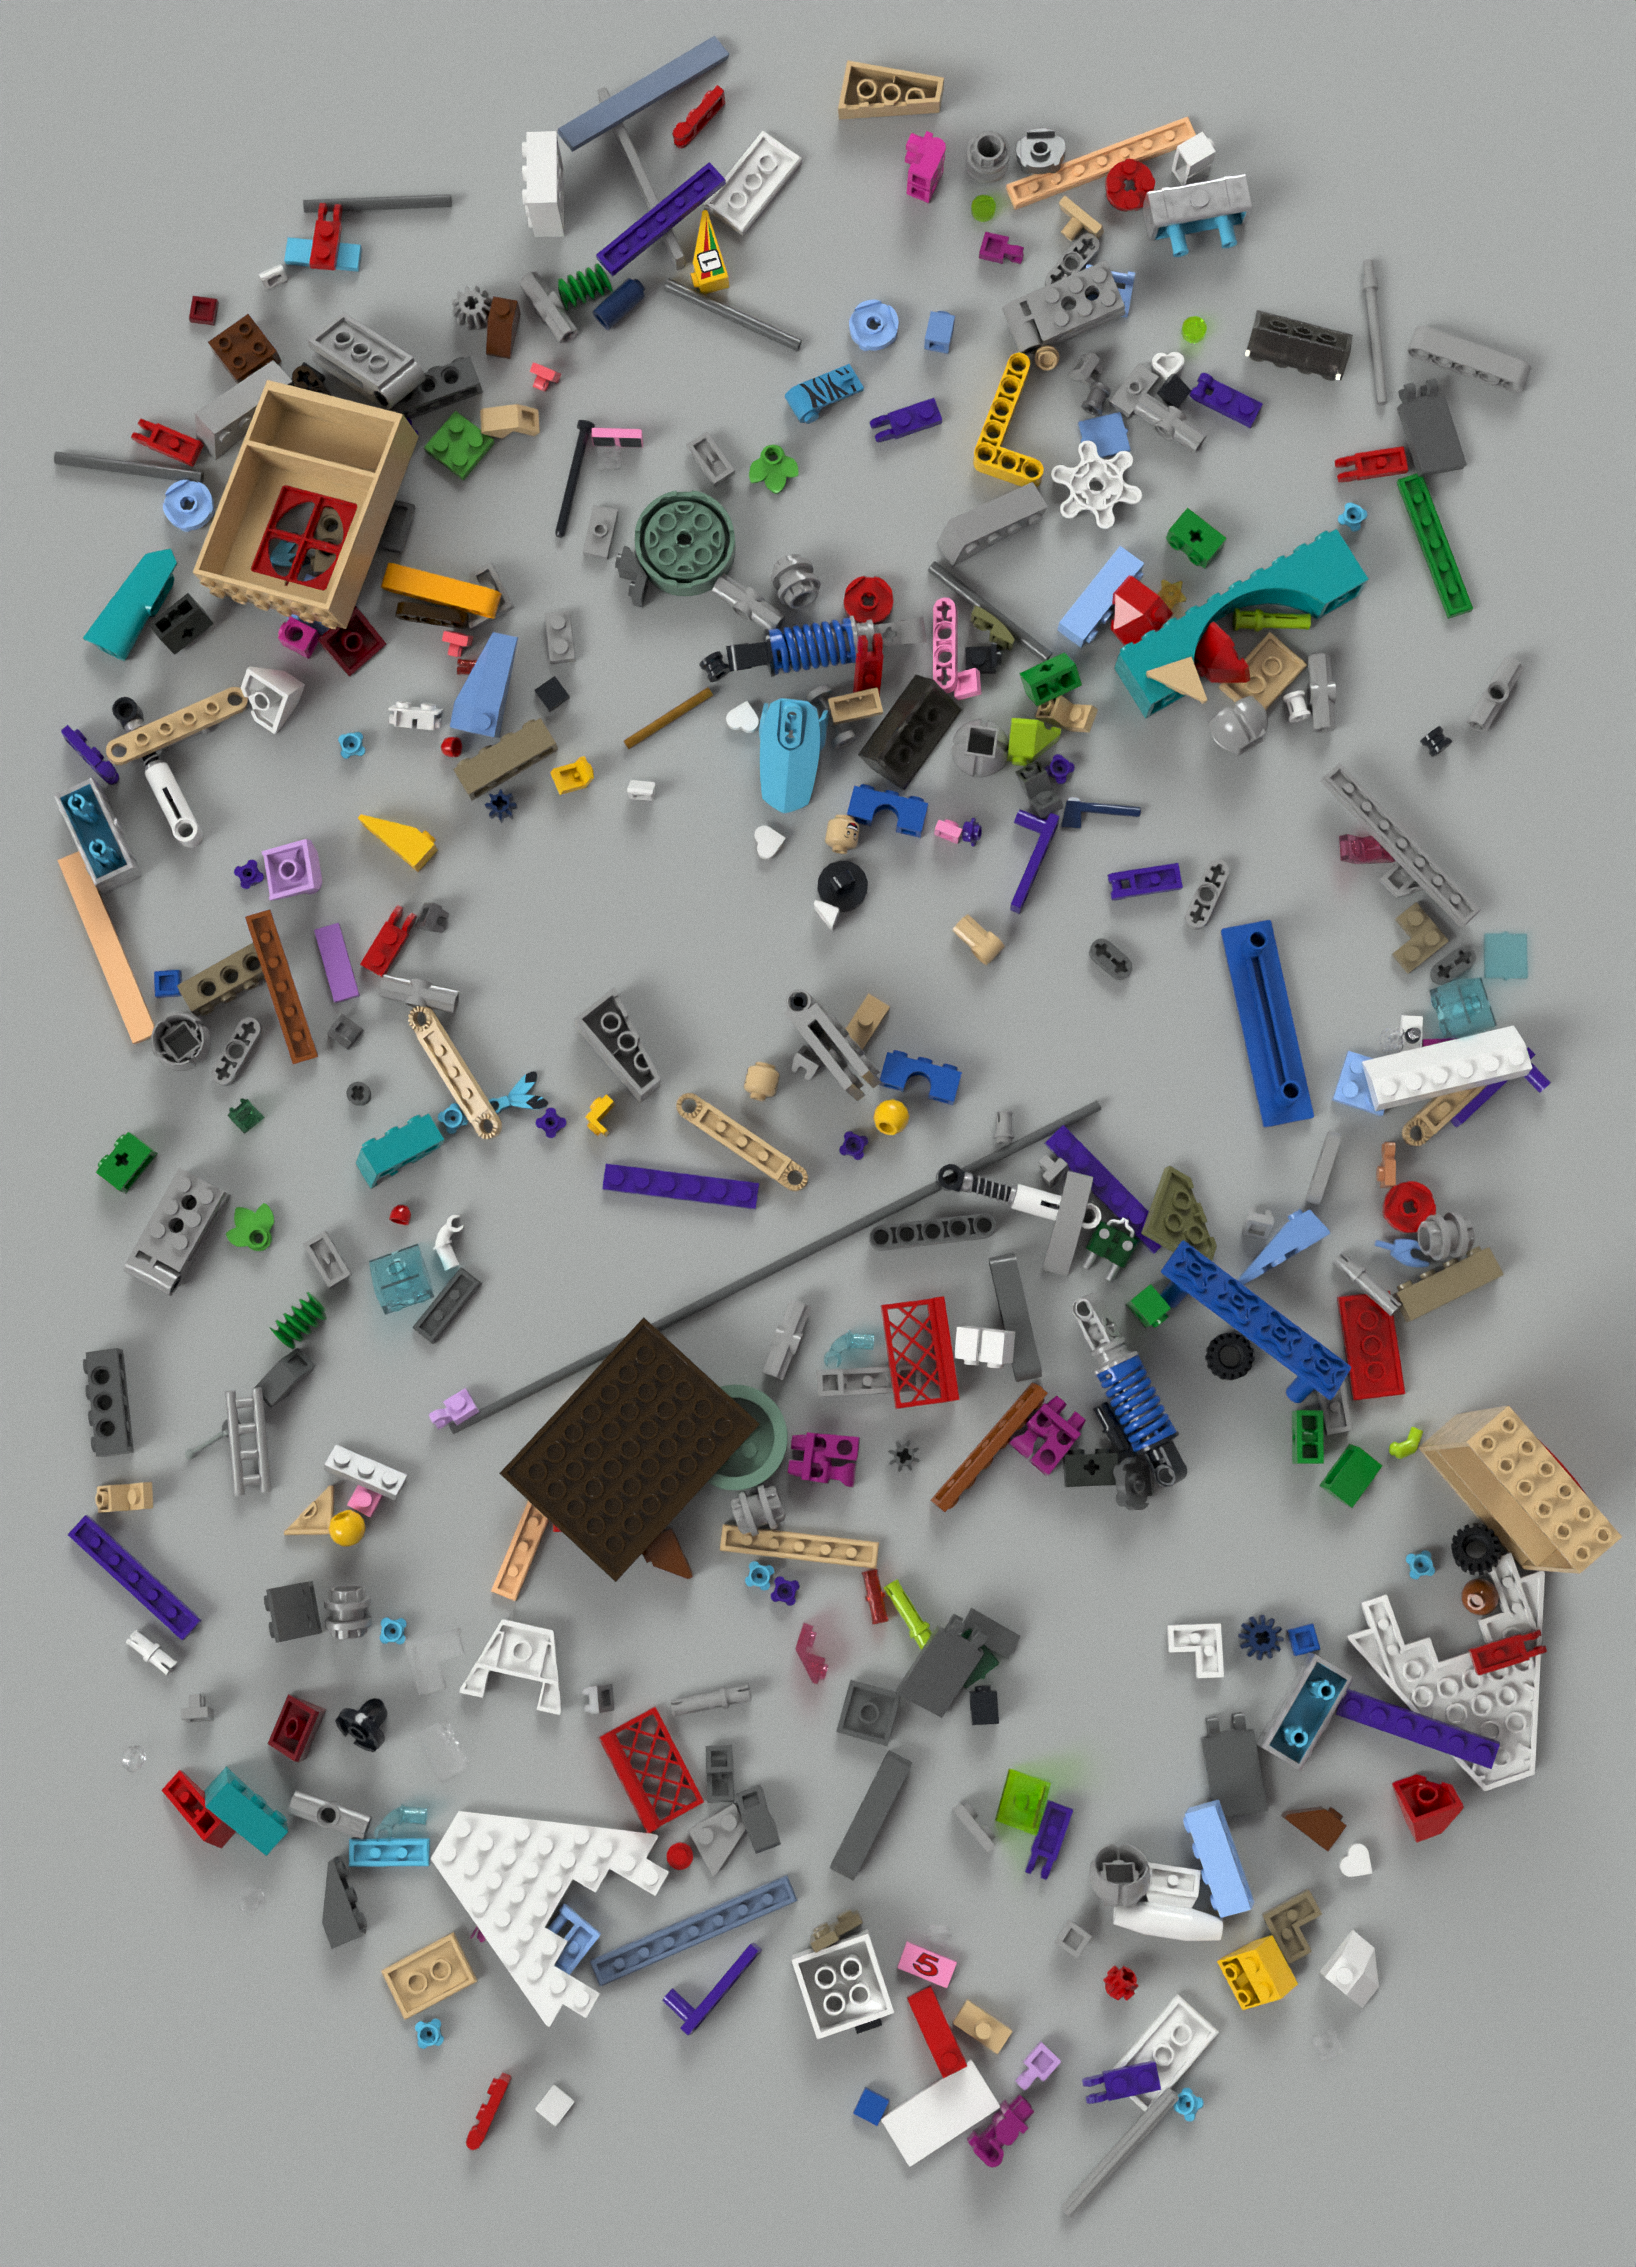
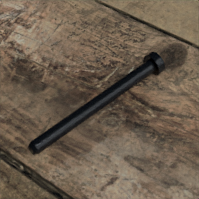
[555,420,595,538]

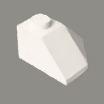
[241,666,305,734]
[1320,1930,1379,2008]

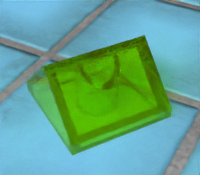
[995,1768,1051,1836]

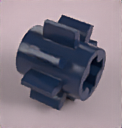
[485,789,518,823]

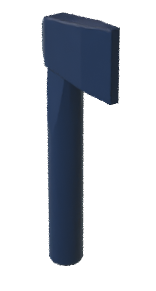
[1061,797,1141,829]

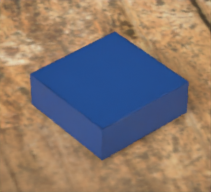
[154,970,182,998]
[1287,1623,1321,1656]
[853,2087,889,2126]

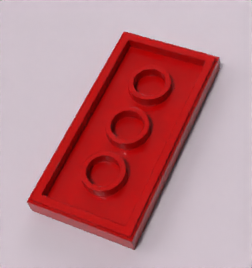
[1337,1291,1405,1401]

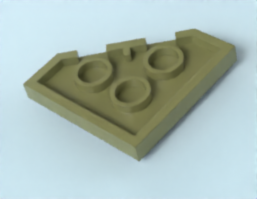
[1141,1166,1217,1261]

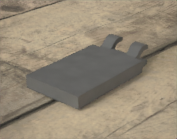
[1397,379,1467,477]
[896,1614,988,1718]
[1201,1712,1268,1818]

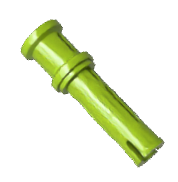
[1232,608,1311,632]
[883,1579,932,1650]

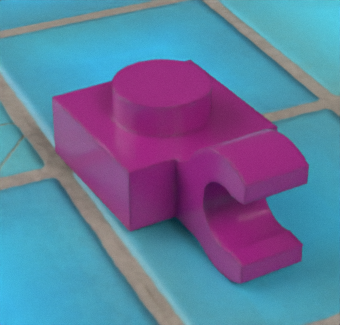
[979,231,1024,264]

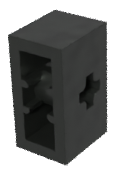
[149,593,214,655]
[1063,1448,1118,1487]

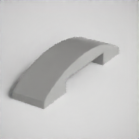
[1042,1171,1093,1276]
[816,1365,921,1397]

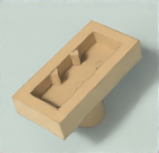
[1059,195,1104,242]
[828,688,883,725]
[846,993,890,1050]
[952,1999,1012,2054]

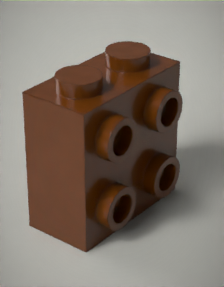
[208,314,282,384]

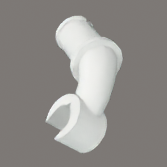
[433,1215,464,1271]

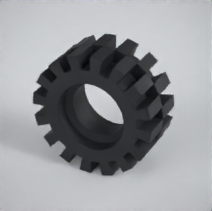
[1205,1332,1255,1380]
[1451,1523,1501,1576]

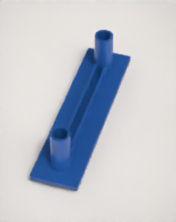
[1221,920,1314,1128]
[1160,1241,1351,1403]

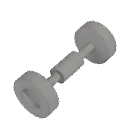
[806,684,857,750]

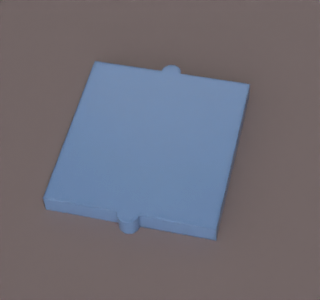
[1078,412,1131,458]

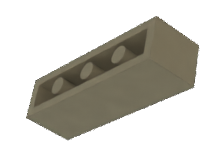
[453,718,558,801]
[1392,1246,1504,1323]

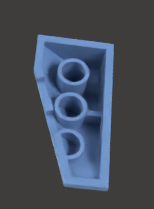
[450,632,518,737]
[1237,1209,1331,1285]

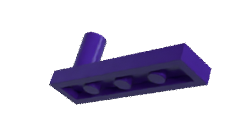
[1010,809,1060,914]
[1450,1047,1551,1128]
[662,1943,762,2035]

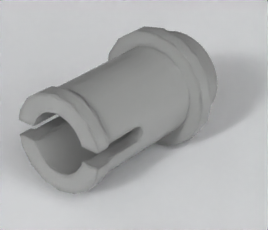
[994,1111,1014,1144]

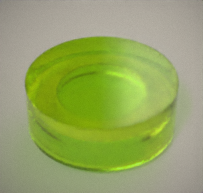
[971,195,996,222]
[1181,316,1207,343]

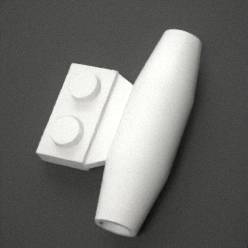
[1113,1862,1223,1941]

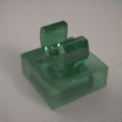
[228,1098,265,1134]

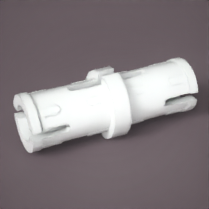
[126,1630,178,1676]

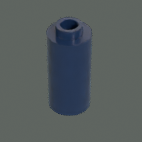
[592,278,645,331]

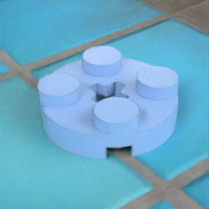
[849,299,899,351]
[163,480,215,532]

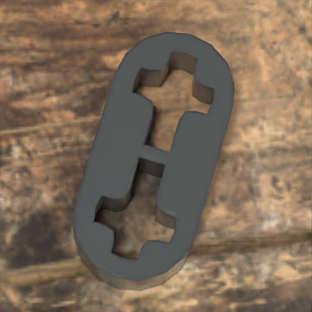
[1089,939,1132,980]
[1430,946,1476,985]

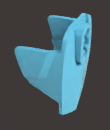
[759,698,829,813]

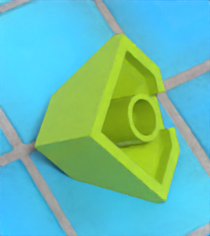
[1007,718,1061,766]

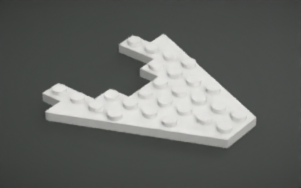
[1346,1553,1545,1791]
[431,1811,669,2027]

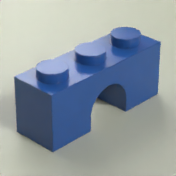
[847,784,928,838]
[879,1050,962,1105]

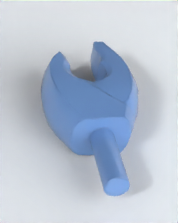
[1375,1238,1430,1268]

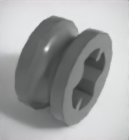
[346,1082,371,1106]

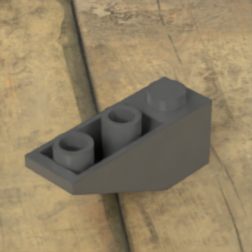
[322,1857,367,1949]

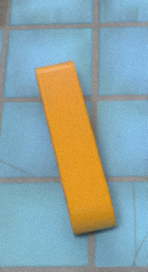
[381,563,502,619]

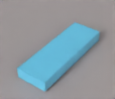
[284,237,362,272]
[349,1838,430,1867]

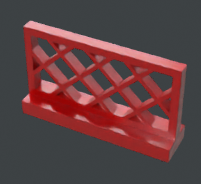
[880,1296,960,1409]
[598,1707,704,1834]

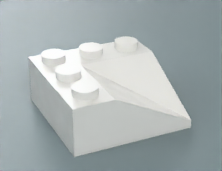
[522,131,564,237]
[791,1929,894,2040]

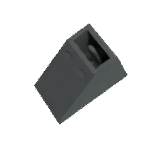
[264,1581,322,1643]

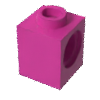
[278,617,320,659]

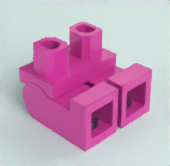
[905,131,946,203]

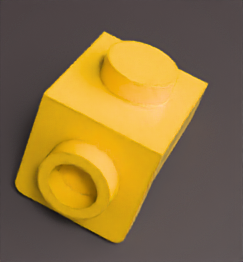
[550,756,594,795]
[585,1094,616,1137]

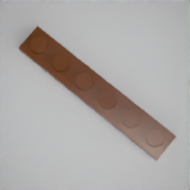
[245,909,318,1064]
[930,1382,1048,1512]

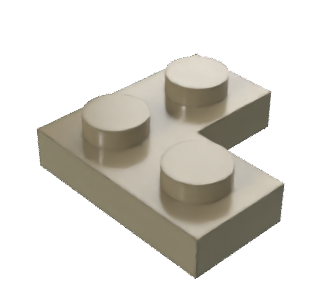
[1392,902,1449,974]
[1261,1889,1322,1964]
[810,1909,863,1953]

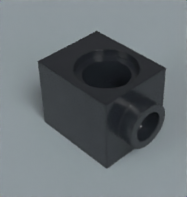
[969,1685,999,1725]

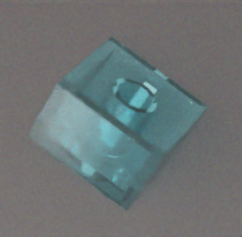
[1429,977,1497,1039]
[369,1244,434,1315]

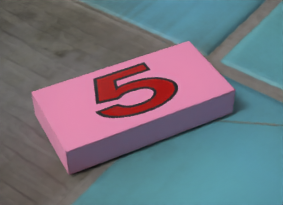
[897,1941,957,1988]

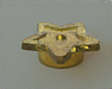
[1157,579,1187,610]

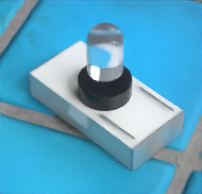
[1399,1015,1423,1053]

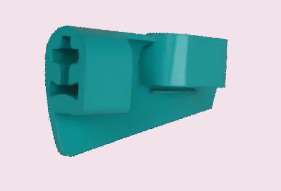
[83,548,178,661]

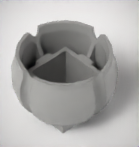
[1209,696,1268,756]
[951,719,1009,778]
[151,1012,211,1071]
[1089,1843,1151,1907]

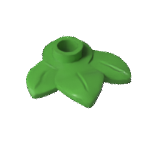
[749,445,798,494]
[226,1203,274,1252]

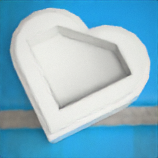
[1151,352,1185,381]
[726,701,759,733]
[754,826,786,860]
[1339,1843,1372,1877]

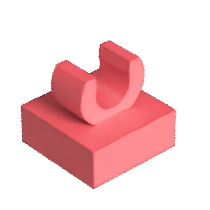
[529,362,561,392]
[442,630,473,657]

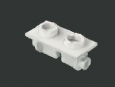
[388,701,443,731]

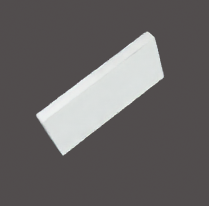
[703,131,802,236]
[1113,1993,1219,2112]
[881,2058,1000,2167]

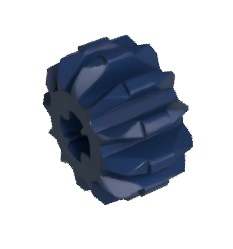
[1238,1615,1284,1660]

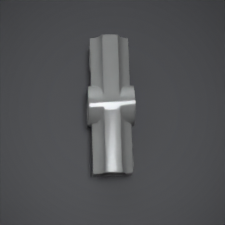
[519,271,578,344]
[1133,393,1207,454]
[712,574,785,630]
[1307,653,1336,733]
[1466,657,1524,733]
[379,975,459,1013]
[762,1299,811,1380]
[288,1790,372,1839]

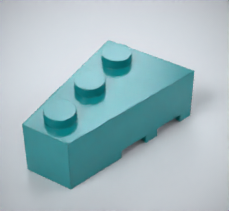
[356,1113,444,1189]
[204,1766,288,1856]

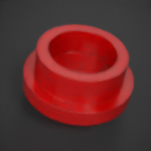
[667,1842,693,1870]

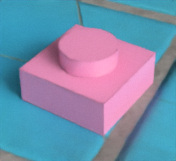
[954,668,981,701]
[934,819,962,844]
[347,1485,383,1517]

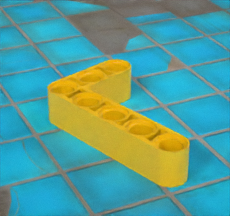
[973,352,1044,488]

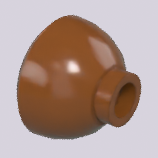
[1461,1578,1499,1615]

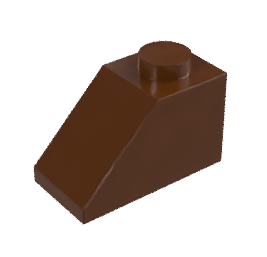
[486,296,521,359]
[642,1528,694,1579]
[1281,1806,1347,1851]

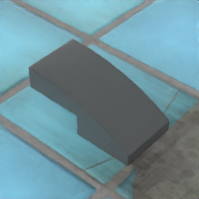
[961,1608,1021,1659]
[705,1745,734,1803]

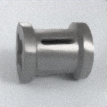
[1081,382,1111,416]

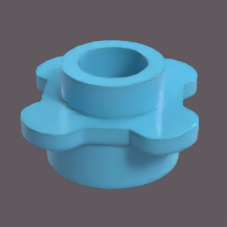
[1338,503,1367,532]
[338,732,366,759]
[438,1103,469,1134]
[1406,1550,1435,1579]
[745,1561,774,1591]
[379,1617,407,1645]
[415,2018,444,2049]
[1173,2088,1204,2122]

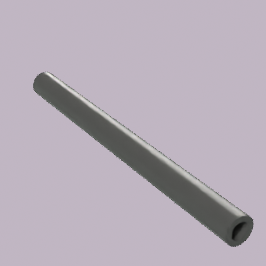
[303,194,452,213]
[664,278,802,351]
[54,451,204,483]
[928,561,1053,662]

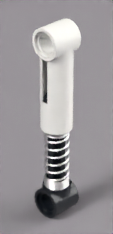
[112,697,203,848]
[936,1164,1101,1230]

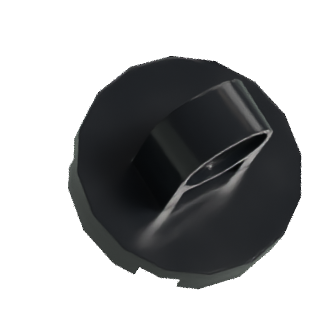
[817,860,868,912]
[335,1698,388,1752]

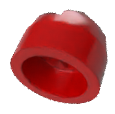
[440,737,462,757]
[389,1205,411,1225]

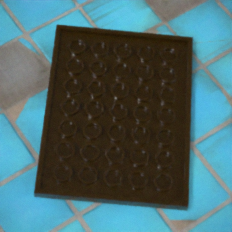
[499,1317,760,1582]

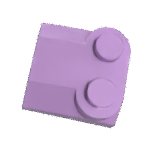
[262,839,322,901]

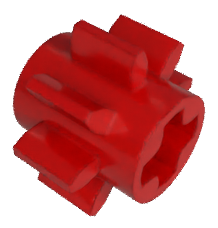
[1103,1966,1139,2001]

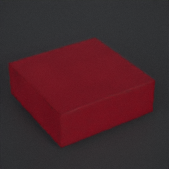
[189,296,219,326]

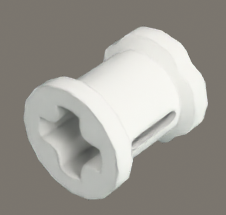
[1283,690,1311,723]

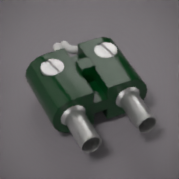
[1082,1218,1140,1282]

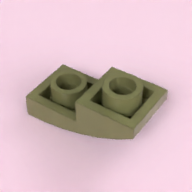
[970,605,1015,651]

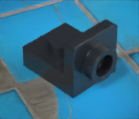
[965,642,1002,674]

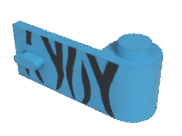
[785,364,864,424]

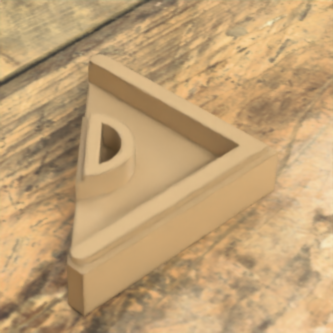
[1146,657,1207,704]
[284,1486,334,1535]

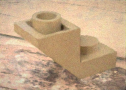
[480,404,540,439]
[1035,695,1098,733]
[95,1482,153,1513]

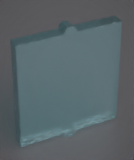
[1484,931,1528,981]

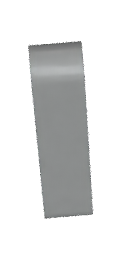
[1407,326,1531,393]

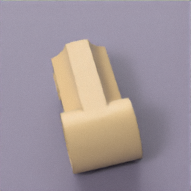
[952,914,1005,965]

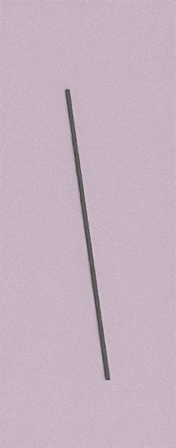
[449,1101,1101,1434]

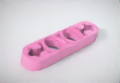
[933,597,958,694]

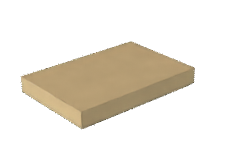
[1219,632,1308,711]
[381,1932,478,2020]

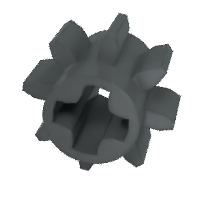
[888,1440,920,1472]

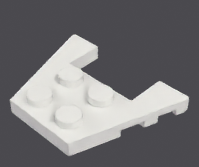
[459,1619,562,1715]

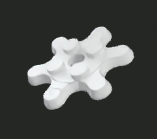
[1051,441,1142,529]

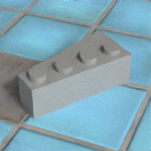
[195,360,293,460]
[937,482,1048,567]
[574,987,661,1103]

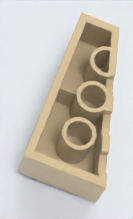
[838,60,944,120]

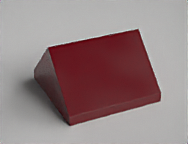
[318,606,387,677]
[267,1694,326,1763]

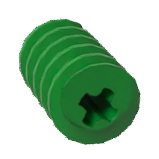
[558,263,613,311]
[269,1291,327,1349]

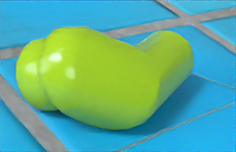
[1389,1427,1424,1459]

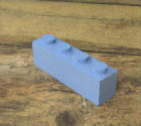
[1057,546,1144,648]
[1183,1799,1255,1918]

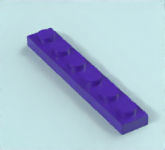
[596,162,726,276]
[1044,1125,1162,1254]
[602,1164,759,1210]
[67,1515,202,1641]
[1336,1689,1500,1769]

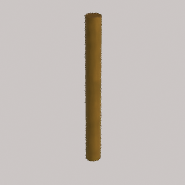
[623,687,713,749]

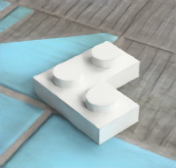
[1167,1623,1224,1678]

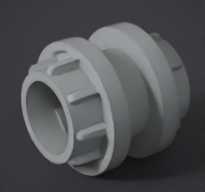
[966,131,1010,183]
[771,554,821,609]
[1417,1212,1475,1260]
[731,1484,785,1536]
[324,1585,372,1639]

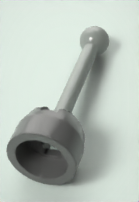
[185,1419,242,1459]

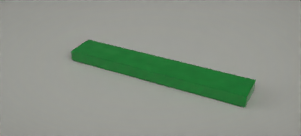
[1396,473,1473,619]

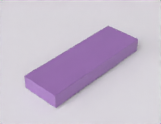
[314,923,360,1003]

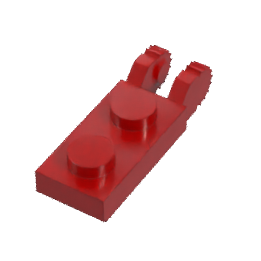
[672,85,725,149]
[309,203,342,271]
[131,419,204,467]
[1334,446,1408,483]
[853,633,884,697]
[360,905,417,978]
[1468,1629,1547,1676]
[465,2072,511,2150]

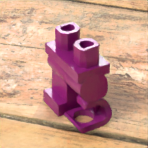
[1009,1396,1086,1476]
[788,1432,860,1488]
[967,2093,1034,2168]

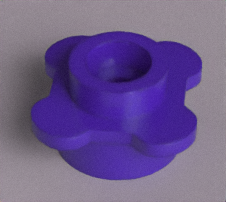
[1045,754,1075,784]
[962,818,982,847]
[234,860,264,889]
[535,1107,567,1138]
[839,1131,868,1160]
[770,1576,800,1606]

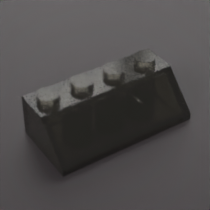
[1245,310,1353,381]
[858,674,962,790]

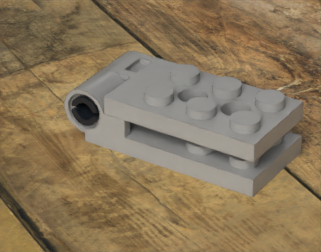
[1002,260,1125,355]
[308,312,426,410]
[785,989,881,1101]
[124,1168,231,1296]

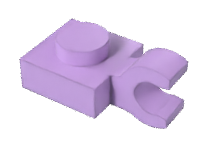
[429,1388,479,1429]
[1015,2041,1062,2091]

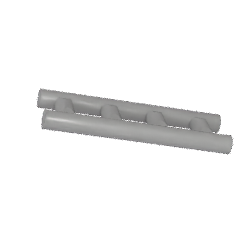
[225,1387,271,1496]

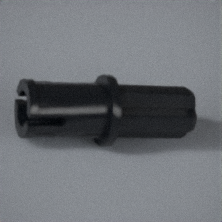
[1093,1402,1130,1454]

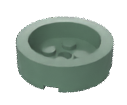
[634,490,736,596]
[707,1384,788,1491]

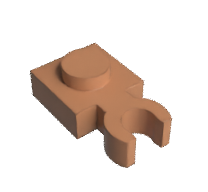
[1376,1142,1396,1189]

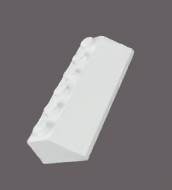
[1362,1025,1532,1111]

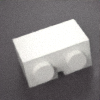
[1171,131,1216,185]
[954,1326,1015,1368]

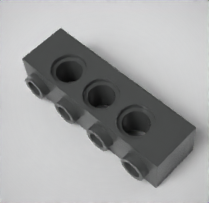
[389,356,483,419]
[83,1348,134,1457]

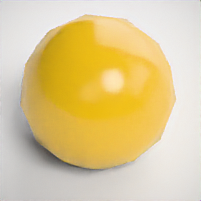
[873,1099,909,1135]
[329,1510,366,1547]

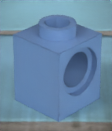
[924,311,955,354]

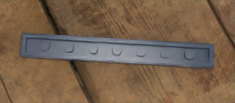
[557,35,729,152]
[590,1875,797,1986]

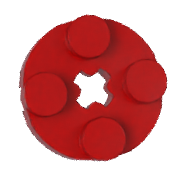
[1105,158,1156,212]
[843,576,894,625]
[1382,1181,1436,1233]

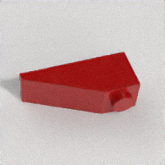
[162,1770,236,1849]
[907,1985,967,2079]

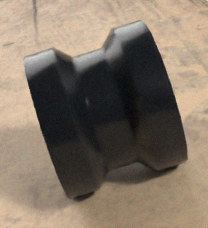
[699,651,730,682]
[1420,726,1453,757]

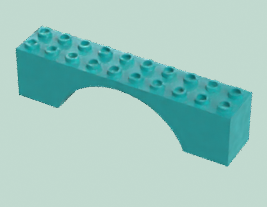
[1114,529,1369,719]

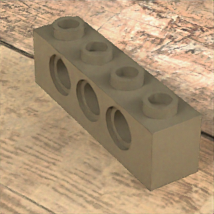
[311,507,343,577]
[177,943,265,1016]

